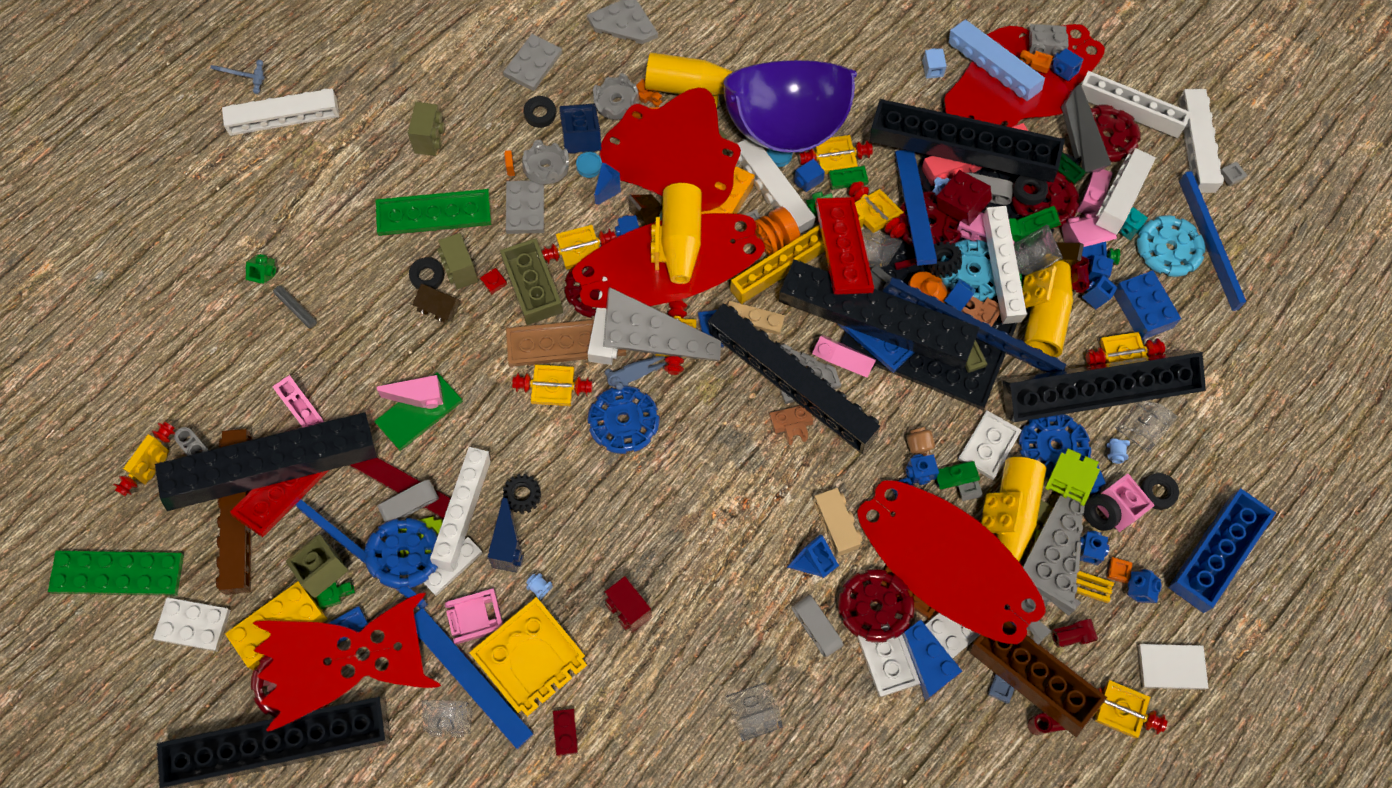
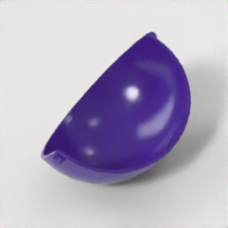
[724,60,857,153]

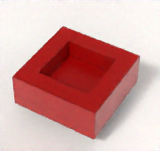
[480,268,507,295]

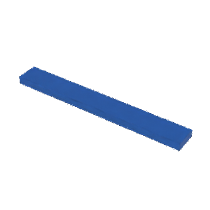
[895,150,937,266]
[1179,171,1246,311]
[296,499,428,610]
[414,608,534,750]

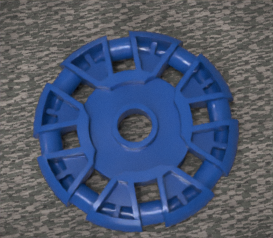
[588,386,660,454]
[1019,414,1091,480]
[364,518,438,589]

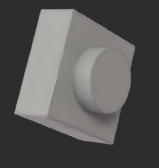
[1220,162,1247,186]
[958,481,983,501]

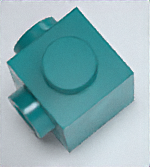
[1119,207,1148,241]

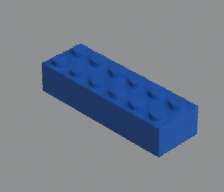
[1168,488,1276,613]

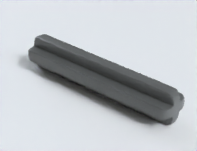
[273,285,317,329]

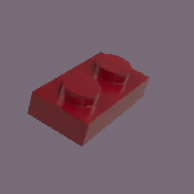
[552,709,578,756]

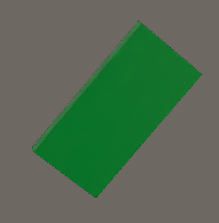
[374,372,463,451]

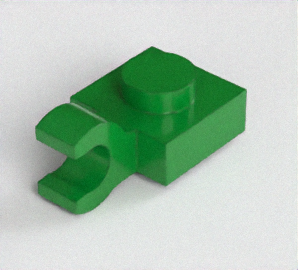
[317,582,355,609]

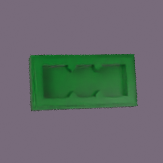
[828,166,869,190]
[936,461,980,490]

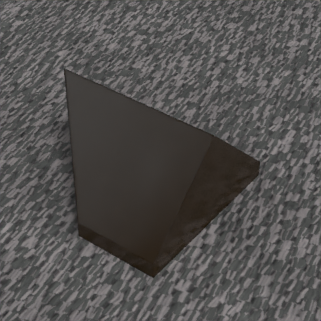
[628,194,663,226]

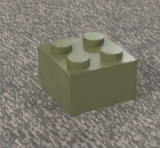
[408,102,445,156]
[437,233,478,290]
[286,534,349,598]

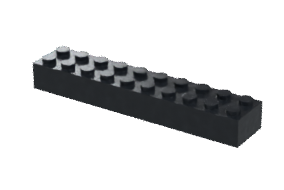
[869,99,1065,183]
[779,259,980,370]
[708,303,880,455]
[1002,350,1206,422]
[155,412,377,511]
[157,696,391,788]

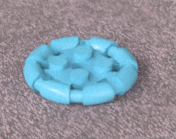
[1137,215,1206,277]
[940,239,996,302]

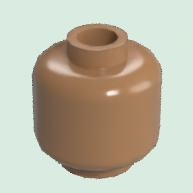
[907,427,935,456]

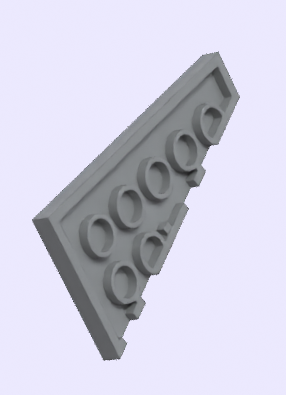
[603,288,721,362]
[1022,489,1085,612]

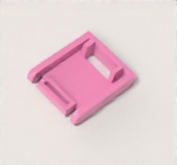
[445,588,503,644]

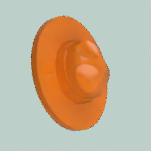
[909,272,951,304]

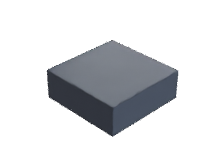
[988,674,1014,704]

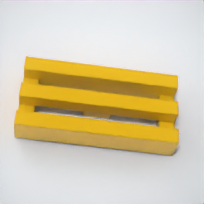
[1076,571,1114,603]

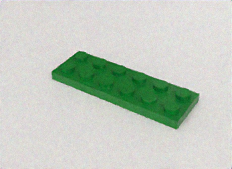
[376,189,492,236]
[48,551,184,596]

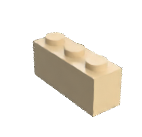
[813,488,862,557]

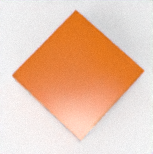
[504,150,515,176]
[1107,557,1133,584]

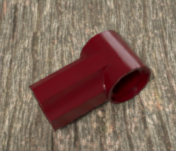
[1070,256,1089,293]
[1052,619,1098,648]
[1028,713,1066,736]

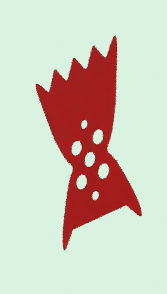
[253,593,441,731]

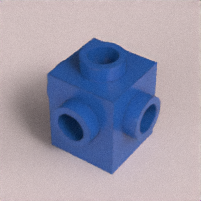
[905,454,939,485]
[1080,531,1110,566]
[1128,569,1162,603]

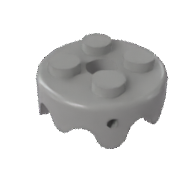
[593,73,639,120]
[522,140,569,184]

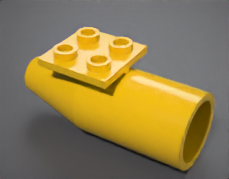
[645,52,733,107]
[651,183,702,284]
[1022,260,1073,357]
[981,457,1046,562]

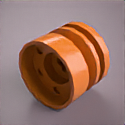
[755,206,800,256]

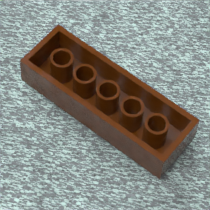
[970,621,1108,738]

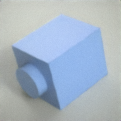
[922,49,947,79]

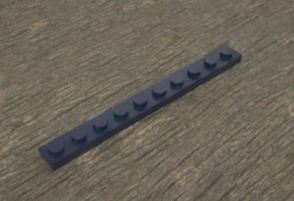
[883,277,1066,373]

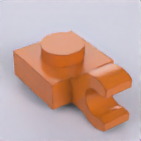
[1020,50,1053,73]
[636,79,663,107]

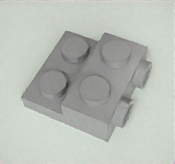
[1029,24,1068,56]

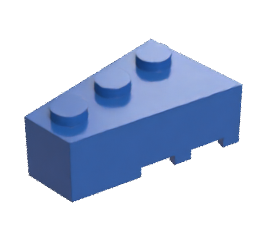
[902,620,962,701]

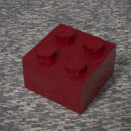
[936,170,992,226]
[604,576,652,633]

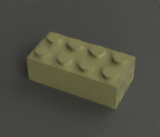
[500,238,563,325]

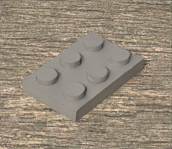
[503,34,562,91]
[506,181,544,234]

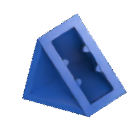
[594,163,621,205]
[787,534,839,578]

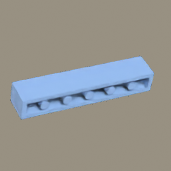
[949,19,1045,101]

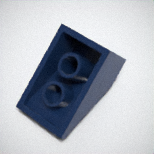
[559,103,601,154]
[487,498,524,573]

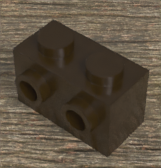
[412,283,461,323]

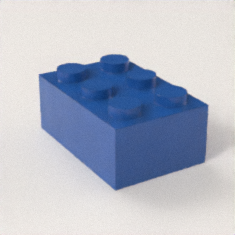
[1114,270,1181,340]

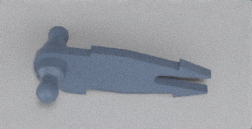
[210,60,265,94]
[605,356,666,390]

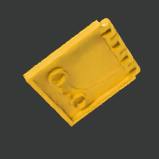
[469,597,587,717]

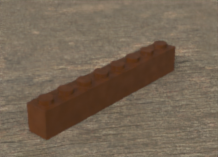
[216,429,252,595]

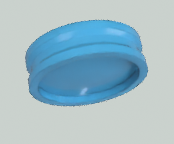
[767,149,793,167]
[576,152,602,178]

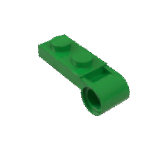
[1009,206,1061,242]

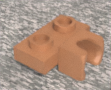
[961,296,1000,327]
[769,406,813,445]

